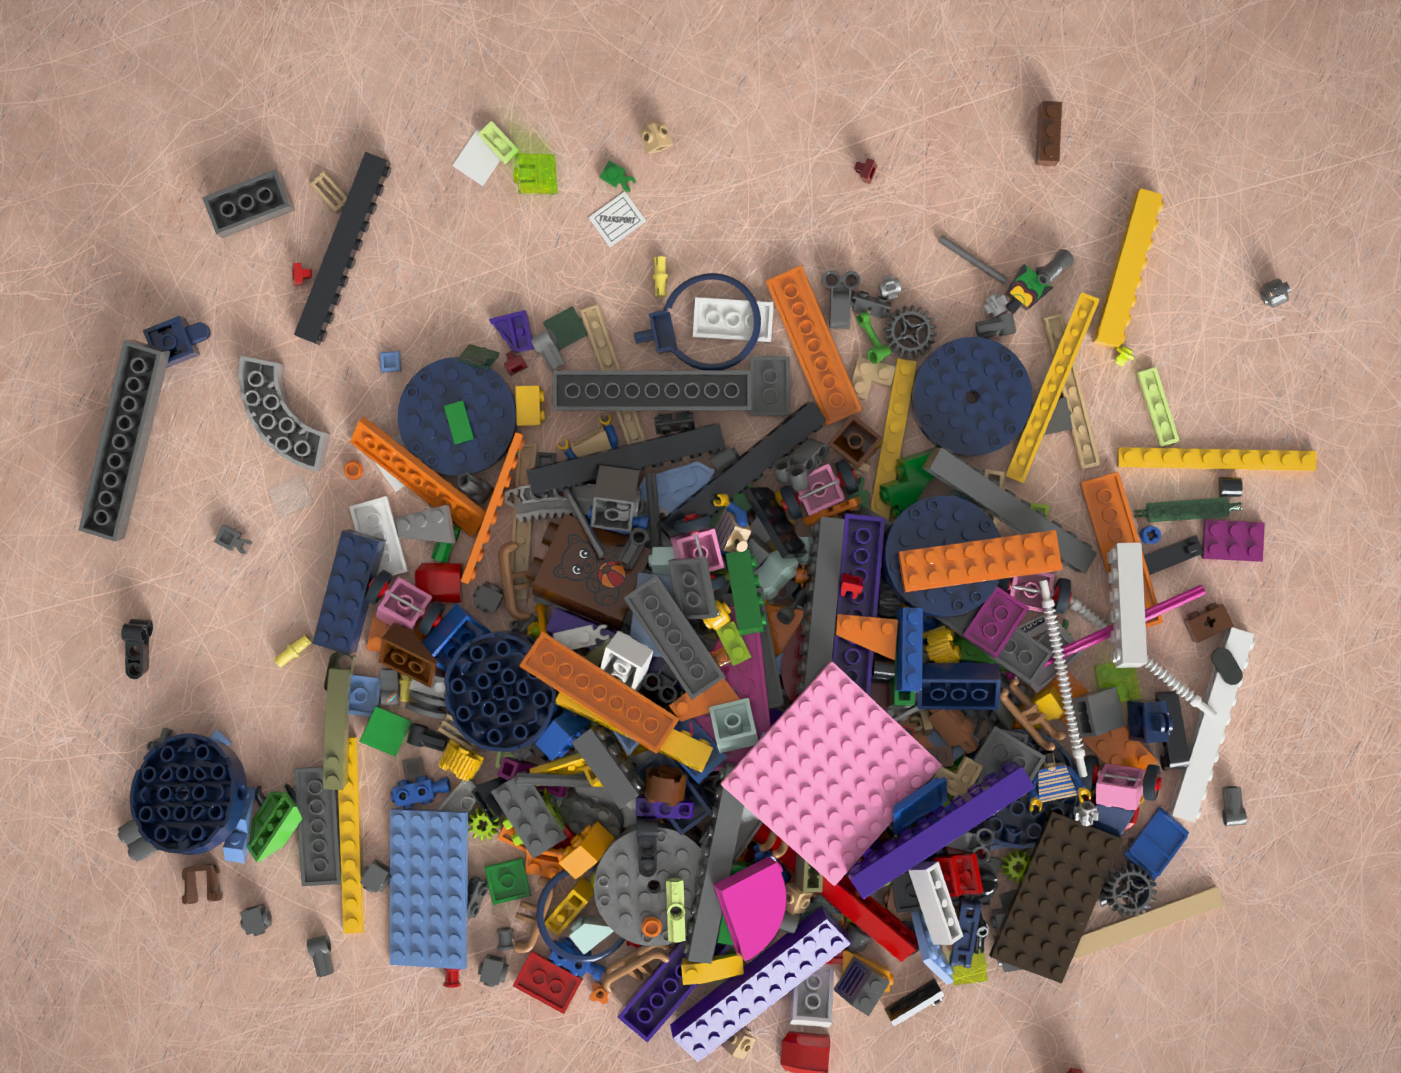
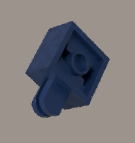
[143,316,211,368]
[1127,699,1173,743]

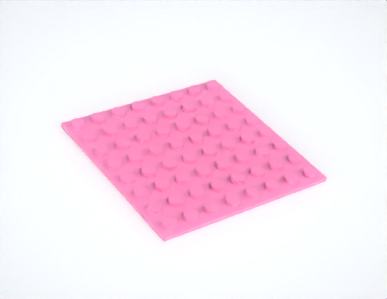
[720,661,942,886]

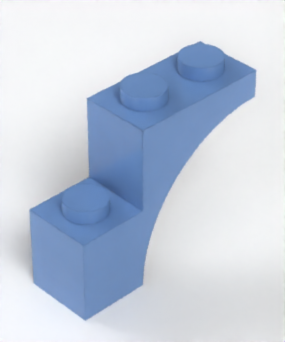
[223,787,256,863]

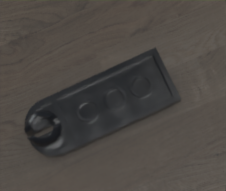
[892,863,998,913]

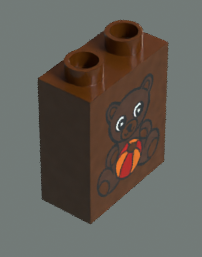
[526,514,652,631]

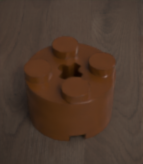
[644,766,687,807]

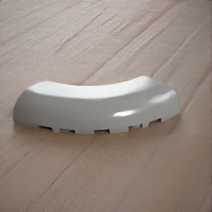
[238,356,330,471]

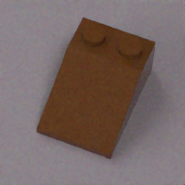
[379,622,437,688]

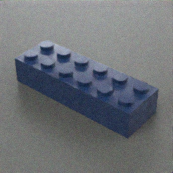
[312,529,386,655]

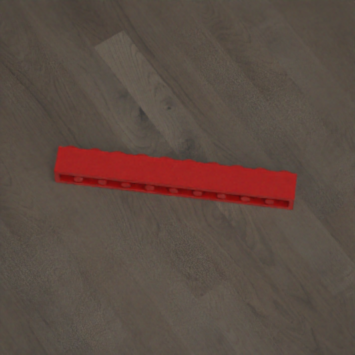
[753,823,918,962]

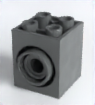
[591,465,641,532]

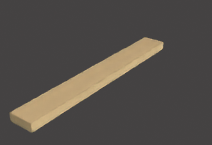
[580,304,646,445]
[1042,313,1101,470]
[510,443,538,600]
[1074,886,1224,959]

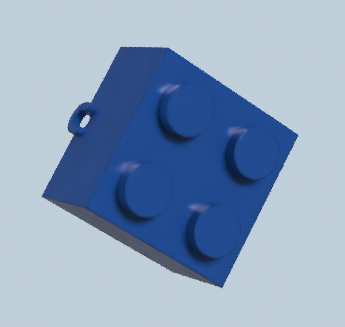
[535,709,592,761]

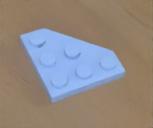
[638,461,715,512]
[911,910,954,984]

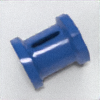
[1139,526,1161,544]

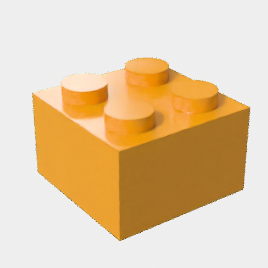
[559,821,615,879]

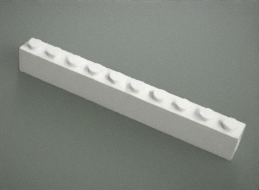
[1167,627,1255,823]

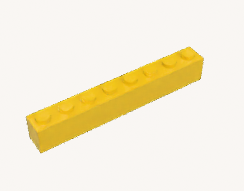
[1093,188,1164,349]
[556,692,713,773]

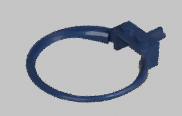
[634,273,761,370]
[536,864,626,963]

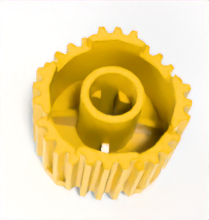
[923,625,962,663]
[438,739,485,781]

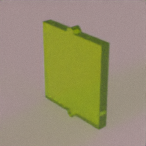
[543,788,565,831]
[949,949,988,986]

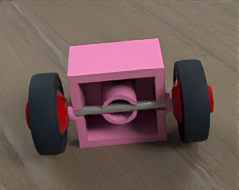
[779,459,859,520]
[670,513,726,592]
[365,570,445,635]
[997,573,1072,614]
[1080,755,1162,810]

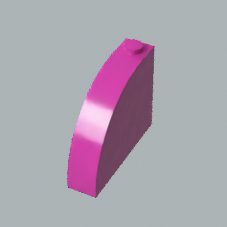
[713,856,786,961]

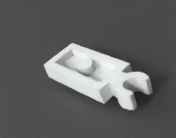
[553,624,610,650]

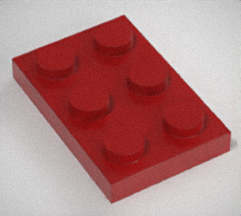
[512,950,583,1014]

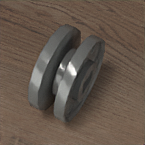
[405,690,446,719]

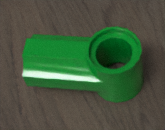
[431,525,461,563]

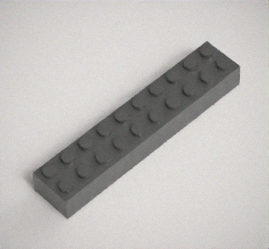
[78,340,170,542]
[553,370,751,411]
[795,516,845,697]

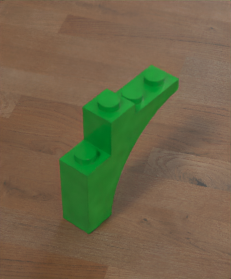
[879,446,941,519]

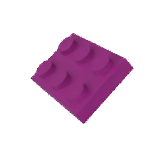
[1202,520,1265,562]
[962,586,1029,658]

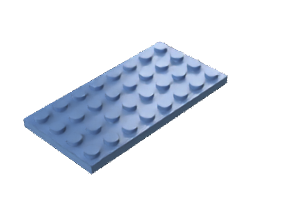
[390,808,468,969]

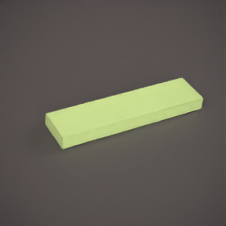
[1136,366,1180,447]

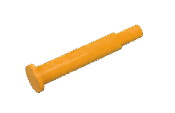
[535,603,548,635]

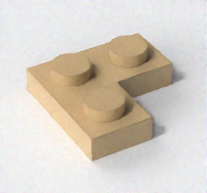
[851,357,896,400]
[928,755,983,796]

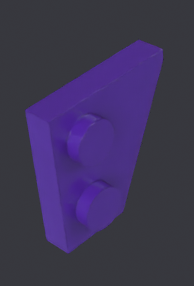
[489,310,535,353]

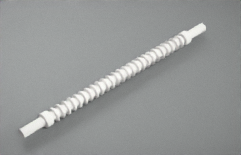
[1039,580,1087,777]
[1068,597,1217,719]

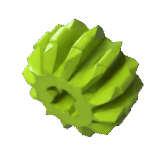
[468,808,501,841]
[1000,849,1031,883]

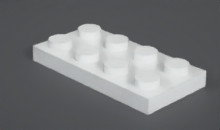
[693,297,774,342]
[349,496,409,576]

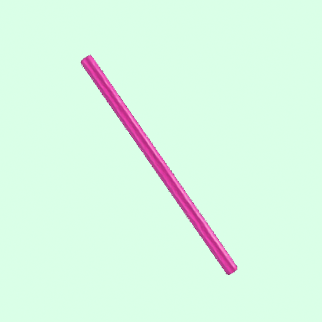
[1006,585,1206,681]

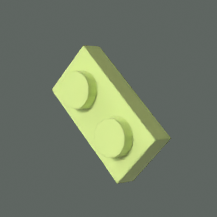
[477,121,519,164]

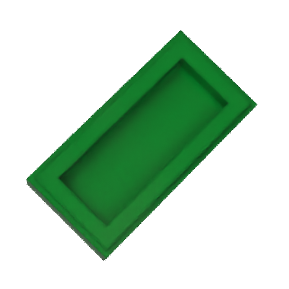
[444,401,475,444]

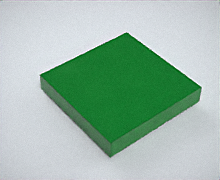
[359,705,412,757]
[484,857,531,905]

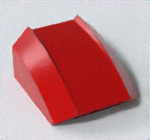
[415,563,463,603]
[780,1031,830,1073]

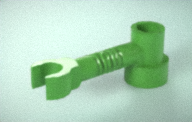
[856,311,891,364]

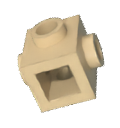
[639,121,673,153]
[785,882,813,915]
[721,1026,756,1059]

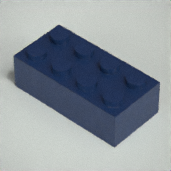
[917,663,1001,710]
[634,752,715,835]

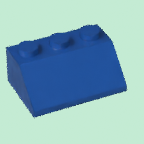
[422,603,491,672]

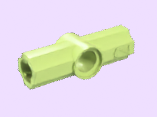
[666,878,686,942]

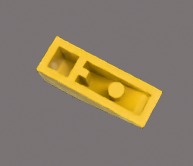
[545,877,594,936]
[681,954,744,985]

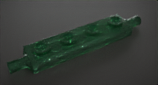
[1134,497,1242,523]

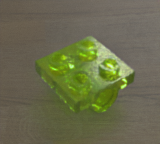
[513,153,558,195]
[1094,662,1141,703]

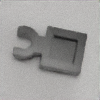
[214,525,252,554]

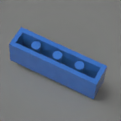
[896,607,923,692]

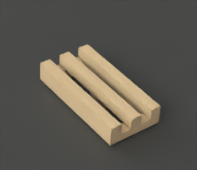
[309,171,348,213]
[438,713,475,751]

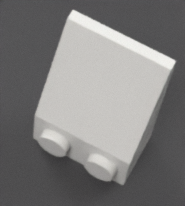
[790,964,834,1028]

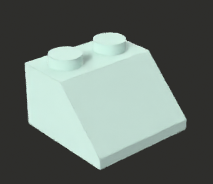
[709,698,759,753]
[569,915,613,954]

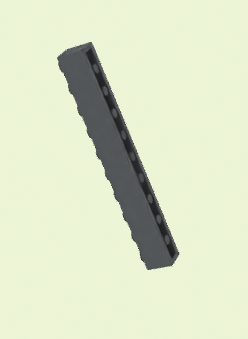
[922,447,1097,573]
[683,761,744,964]

